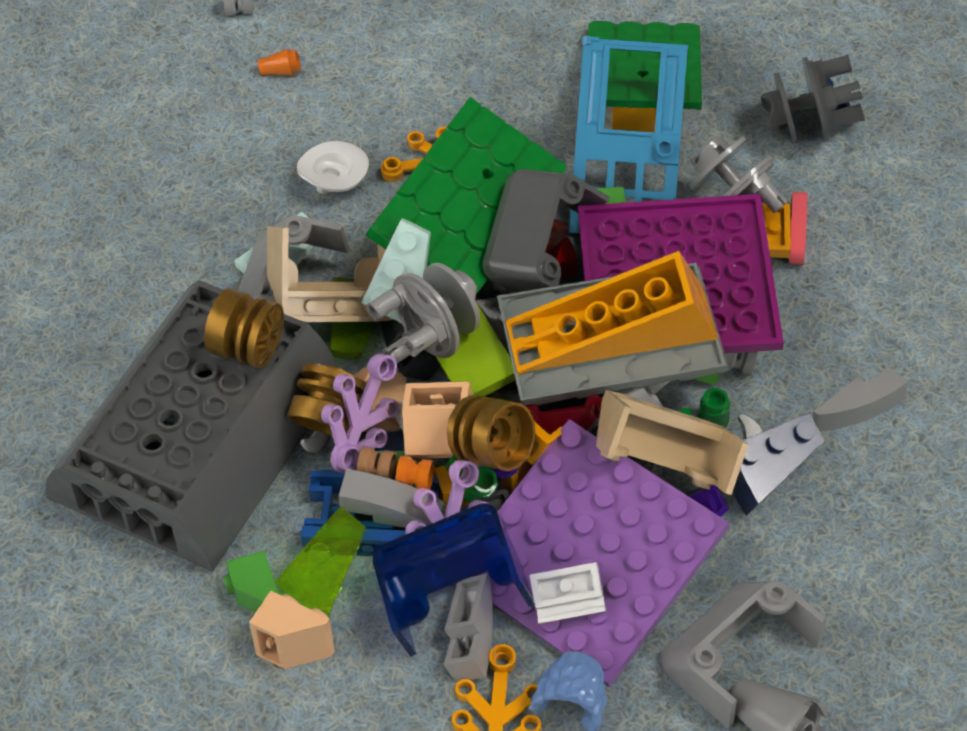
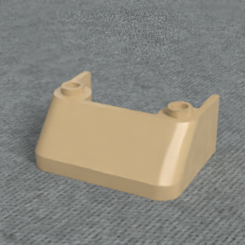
[267,226,392,322]
[596,390,749,495]

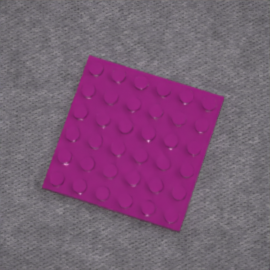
[578,194,784,354]

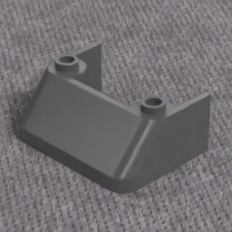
[483,169,610,293]

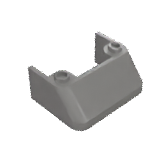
[238,215,349,302]
[661,582,826,729]

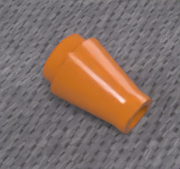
[258,48,301,76]

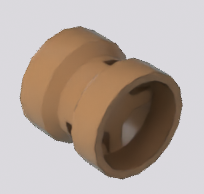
[356,446,397,480]

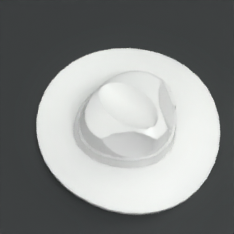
[297,141,369,194]

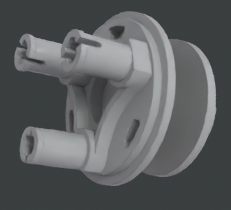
[689,136,788,214]
[366,263,480,363]

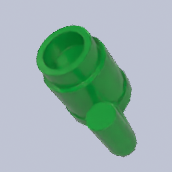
[679,388,730,428]
[445,456,497,503]

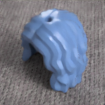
[529,651,607,731]

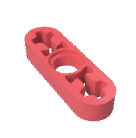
[788,191,808,265]

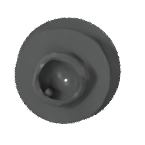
[760,54,865,144]

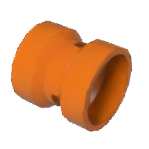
[395,455,434,490]

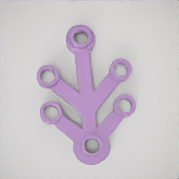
[321,354,399,474]
[405,459,491,587]

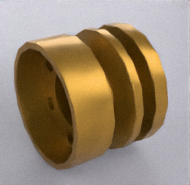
[204,288,284,369]
[286,363,366,436]
[447,395,536,471]

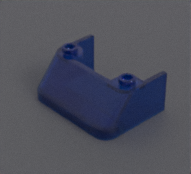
[372,503,535,657]

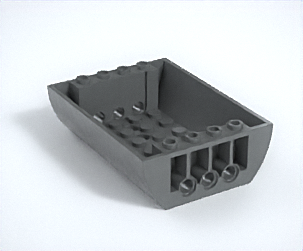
[46,280,338,571]

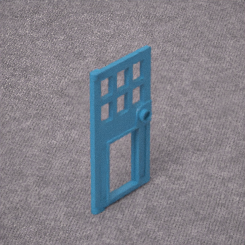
[567,36,688,234]

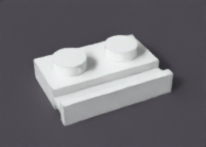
[529,562,606,624]

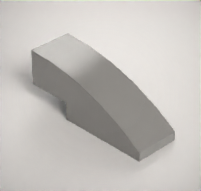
[813,367,908,431]
[339,469,445,532]
[444,574,493,683]

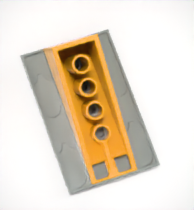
[497,251,730,406]

